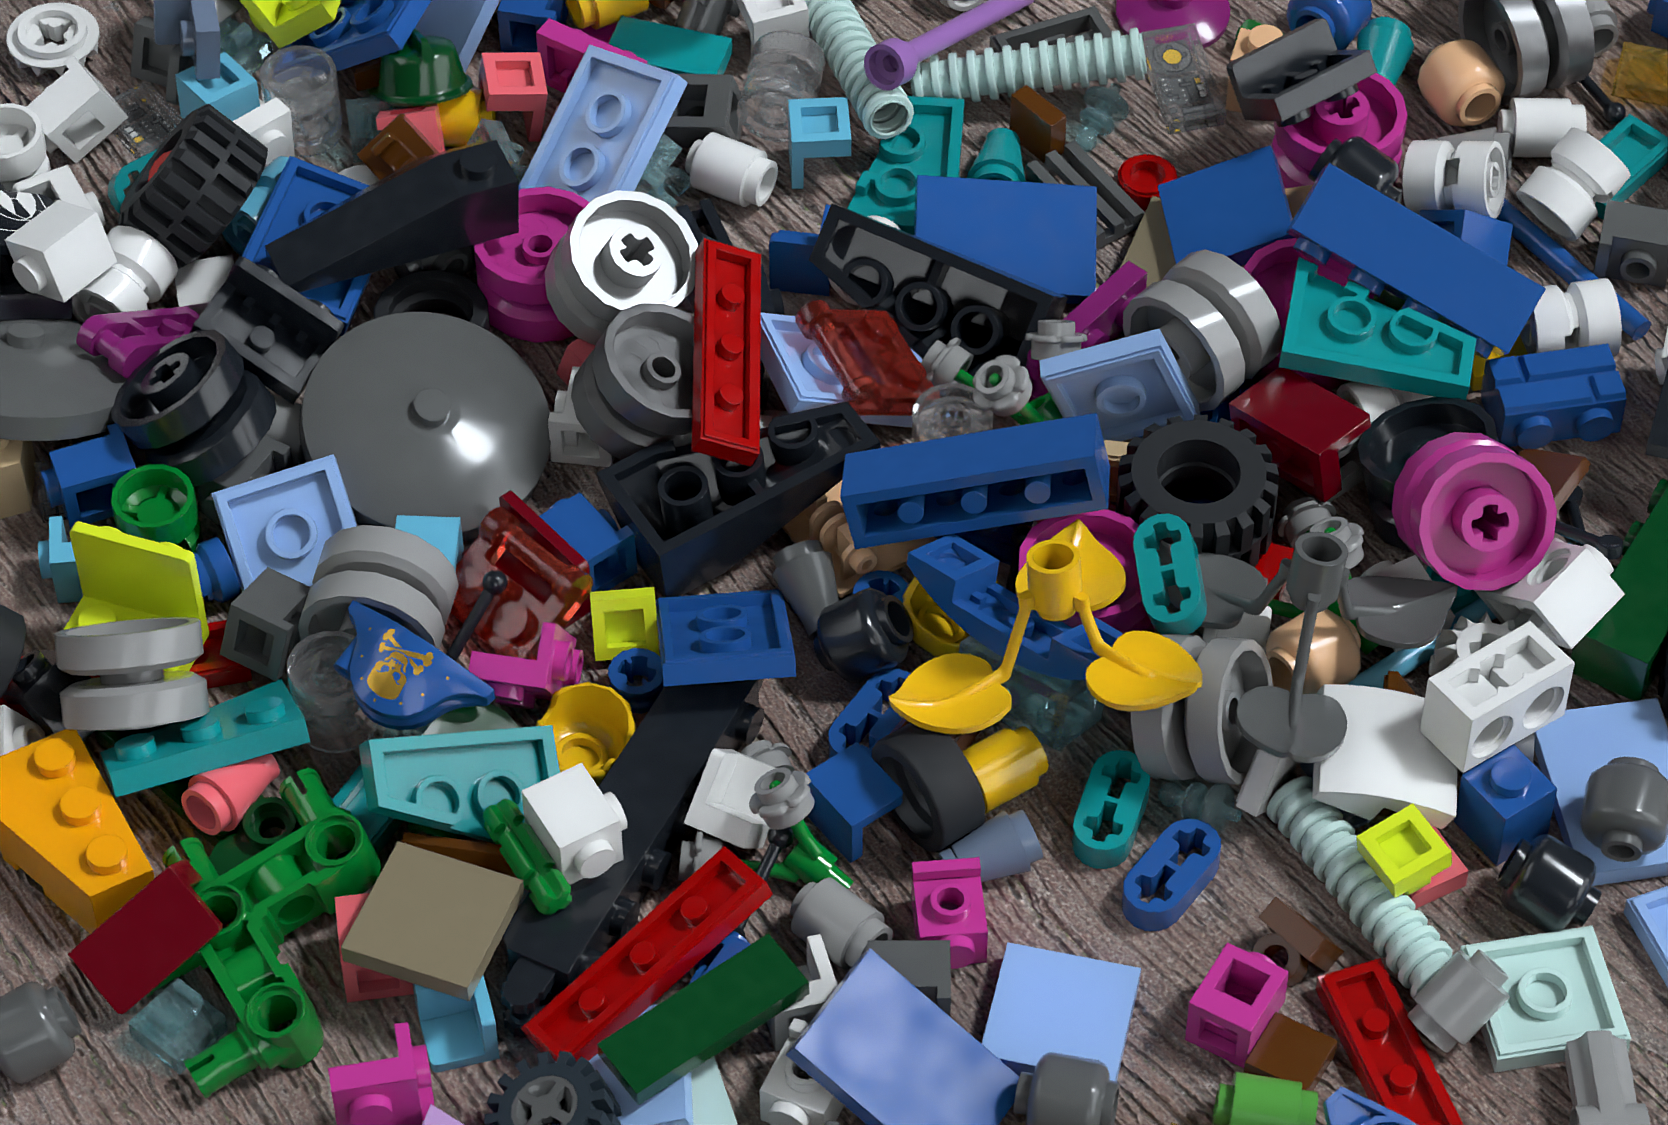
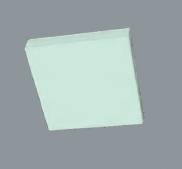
[1460,925,1631,1072]

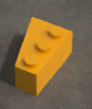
[0,729,155,934]

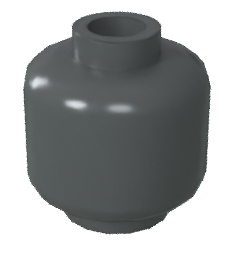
[1580,757,1668,862]
[0,981,82,1084]
[1014,1052,1120,1125]

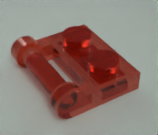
[795,300,942,416]
[450,507,593,660]

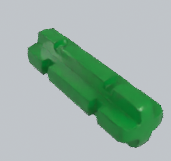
[483,799,572,915]

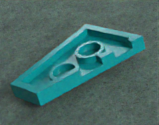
[847,96,965,235]
[1278,257,1476,400]
[100,679,310,797]
[358,725,560,845]

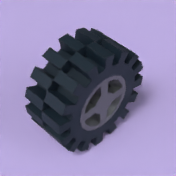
[484,1051,622,1125]

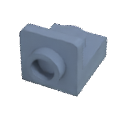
[153,0,220,80]

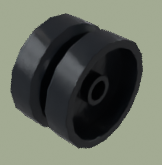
[112,329,277,488]
[1358,397,1498,552]

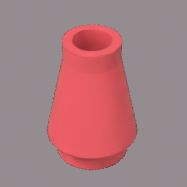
[181,753,280,835]

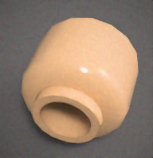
[1417,39,1506,127]
[1265,609,1361,694]

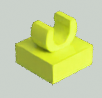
[590,587,660,661]
[1356,803,1452,898]

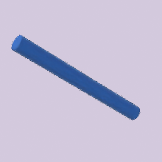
[1496,198,1651,340]

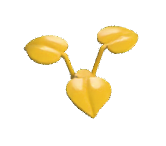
[888,519,1203,734]

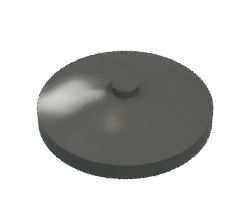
[299,312,551,542]
[0,319,128,441]

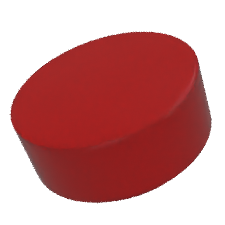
[1117,154,1177,211]

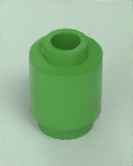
[1213,1071,1318,1125]

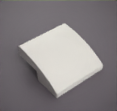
[1312,684,1458,829]

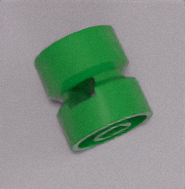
[111,464,203,553]

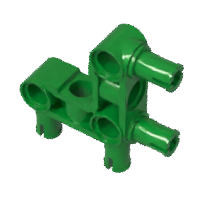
[146,768,381,1099]

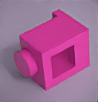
[911,857,988,969]
[1185,942,1289,1068]

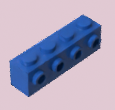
[1286,163,1546,359]
[840,413,1110,549]

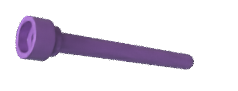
[864,0,1034,90]

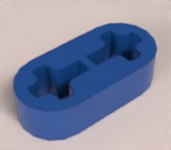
[828,669,911,759]
[1122,819,1221,931]

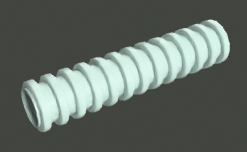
[804,0,914,139]
[910,28,1147,103]
[1267,776,1452,1000]

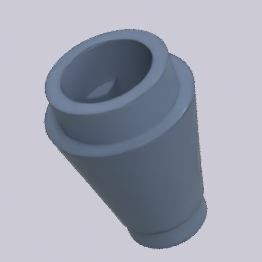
[938,809,1043,882]

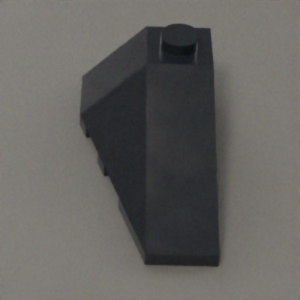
[265,140,519,293]
[809,203,1068,396]
[597,401,881,598]

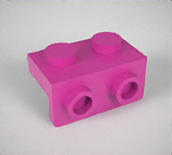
[468,622,584,709]
[328,1022,435,1125]

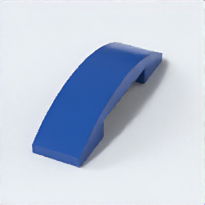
[907,534,1123,680]

